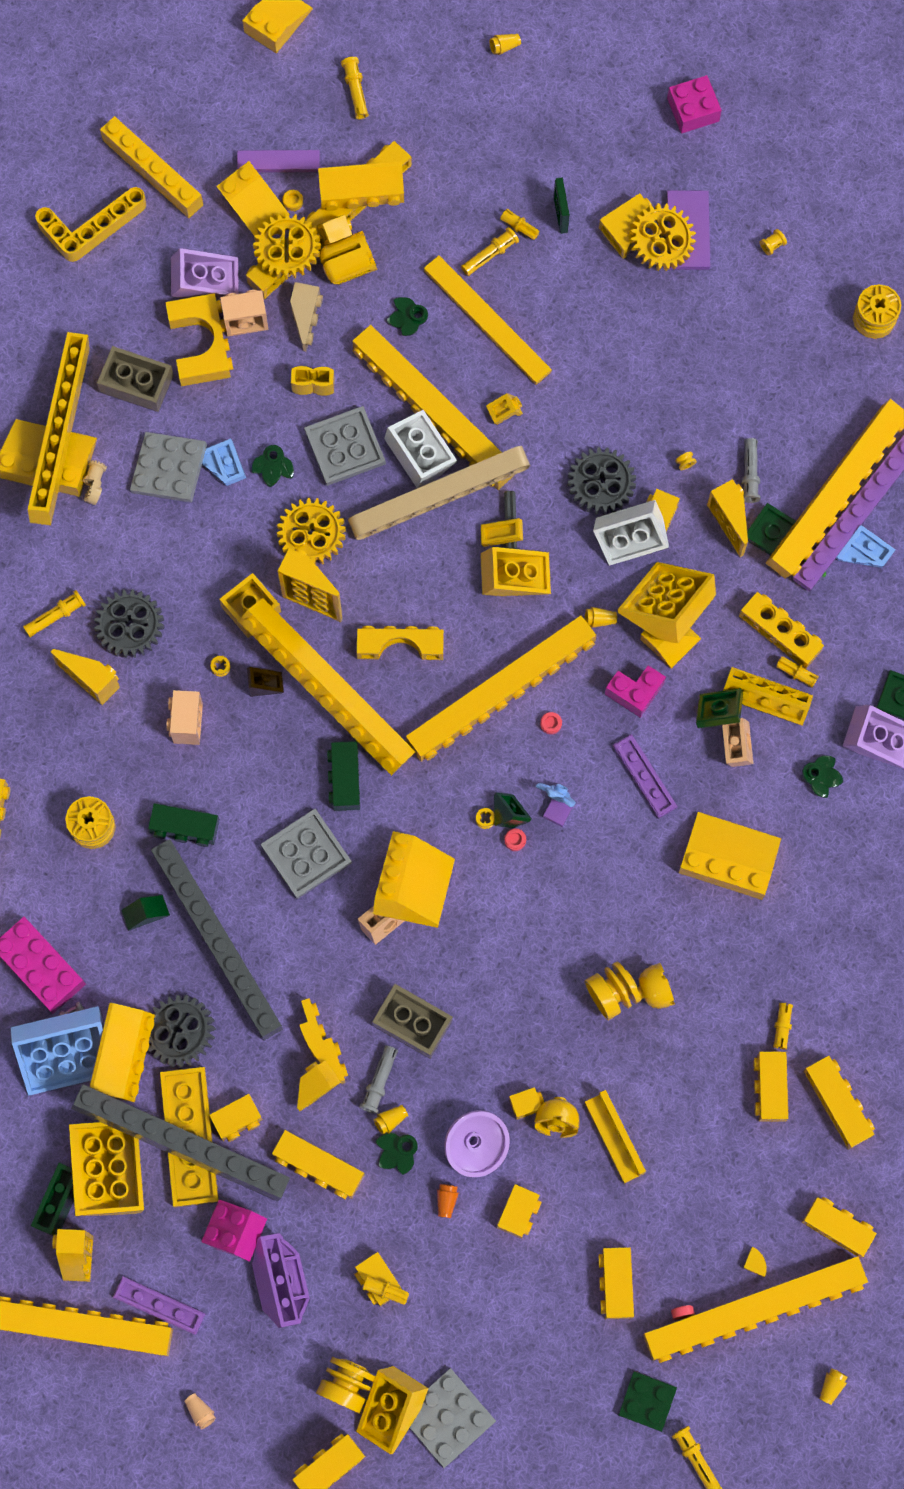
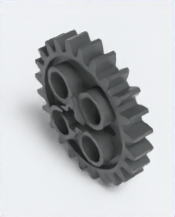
[567,447,636,515]
[94,589,165,658]
[148,995,216,1068]

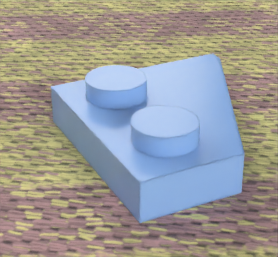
[202,439,246,486]
[836,525,896,568]

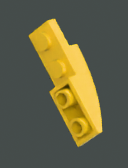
[299,998,348,1084]

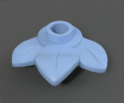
[536,783,576,807]

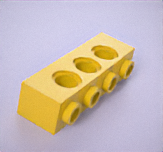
[739,592,824,669]

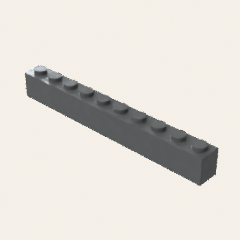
[151,839,283,1041]
[71,1084,290,1201]

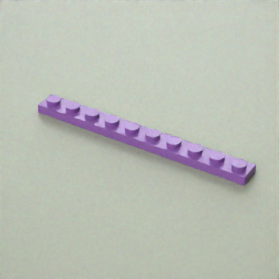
[793,435,904,592]

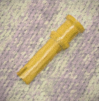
[341,57,369,119]
[461,227,519,277]
[23,590,86,638]
[671,1425,722,1489]

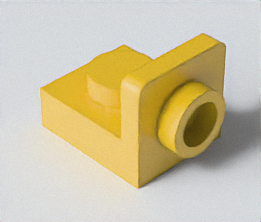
[486,393,523,425]

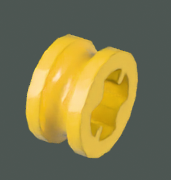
[675,452,697,471]
[210,656,230,677]
[476,808,495,829]

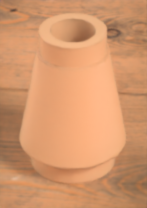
[184,1393,216,1430]

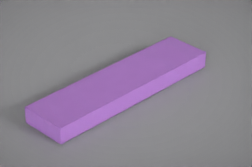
[237,150,320,172]
[613,734,678,819]
[113,1276,205,1335]

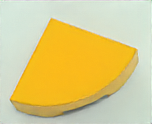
[743,1247,766,1277]

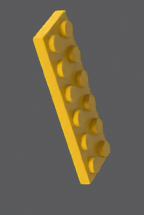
[160,1067,219,1208]

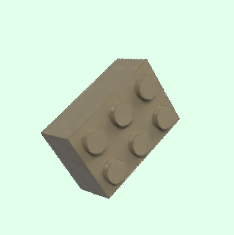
[97,346,174,412]
[372,984,453,1059]

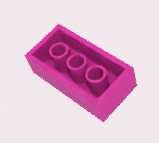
[0,917,86,1014]

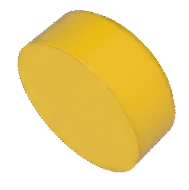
[282,190,303,211]

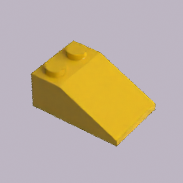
[242,0,313,54]
[216,161,290,235]
[707,479,748,557]
[480,547,551,596]
[50,649,120,705]
[356,1366,429,1455]

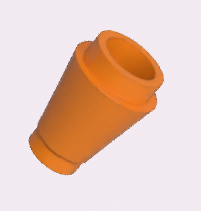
[437,1184,459,1218]

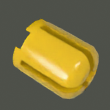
[319,230,378,285]

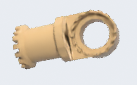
[83,460,107,505]

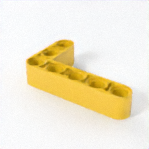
[35,187,146,262]

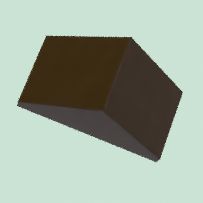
[247,667,284,697]

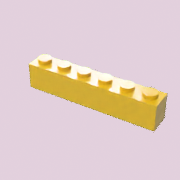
[100,116,203,218]

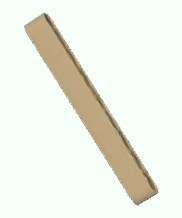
[348,446,530,540]

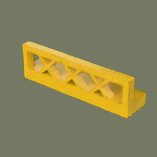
[723,667,813,726]
[584,1090,646,1184]

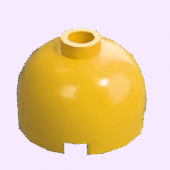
[637,963,675,1009]
[534,1097,580,1138]

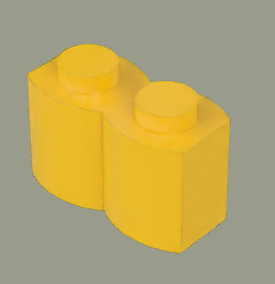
[291,366,335,396]

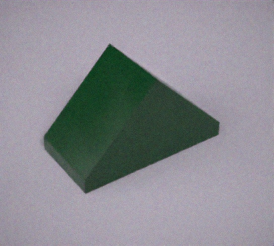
[494,792,532,828]
[121,895,170,931]

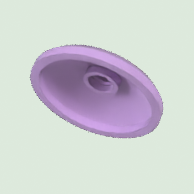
[444,1110,510,1177]

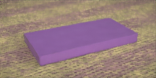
[667,191,710,270]

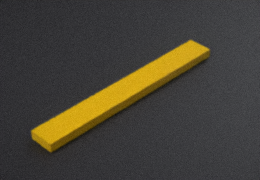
[424,255,552,385]

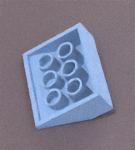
[11,1006,104,1096]

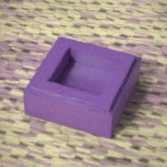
[543,799,573,827]

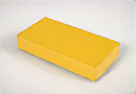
[481,518,523,547]

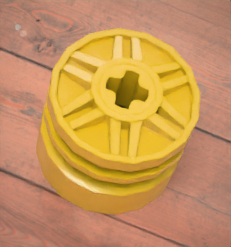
[853,284,902,339]
[65,796,116,849]
[584,961,641,1021]
[316,1357,375,1414]

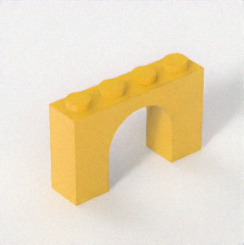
[165,293,234,386]

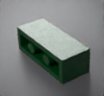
[327,742,360,811]
[148,803,220,847]
[31,1163,74,1236]

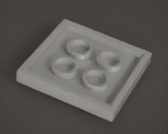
[304,406,386,486]
[130,432,207,503]
[260,809,352,899]
[410,1368,496,1468]

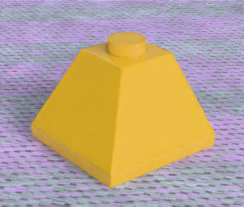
[640,628,701,669]

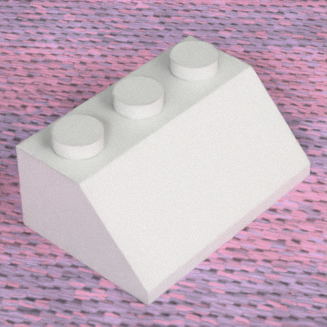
[384,410,457,488]
[593,500,669,566]

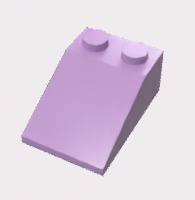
[171,248,239,298]
[843,705,904,769]

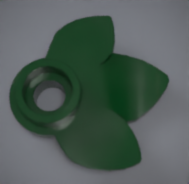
[387,297,428,336]
[252,445,294,487]
[802,756,843,798]
[376,1133,418,1175]

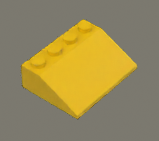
[0,419,97,497]
[278,548,342,622]
[618,562,716,643]
[679,812,781,900]
[373,831,455,928]
[69,1122,144,1216]

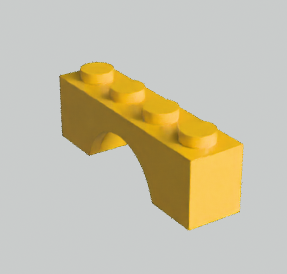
[357,626,444,660]

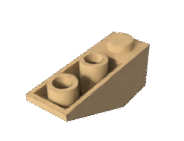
[290,282,323,352]

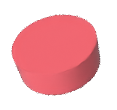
[540,712,562,735]
[504,828,526,851]
[671,1305,695,1320]

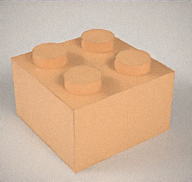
[220,290,269,337]
[167,690,203,745]

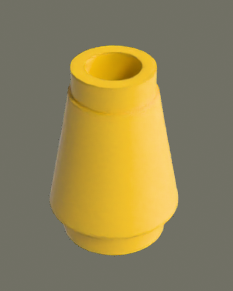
[489,33,521,55]
[585,607,617,628]
[373,1105,408,1134]
[819,1368,848,1405]

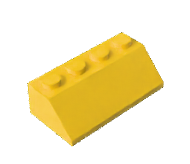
[318,161,404,211]
[90,1003,155,1102]

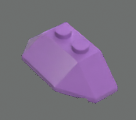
[252,1233,310,1328]

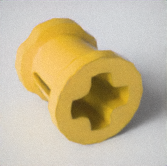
[759,229,787,256]

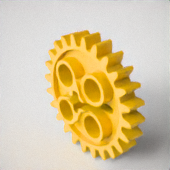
[629,203,696,271]
[253,213,321,279]
[277,498,346,565]

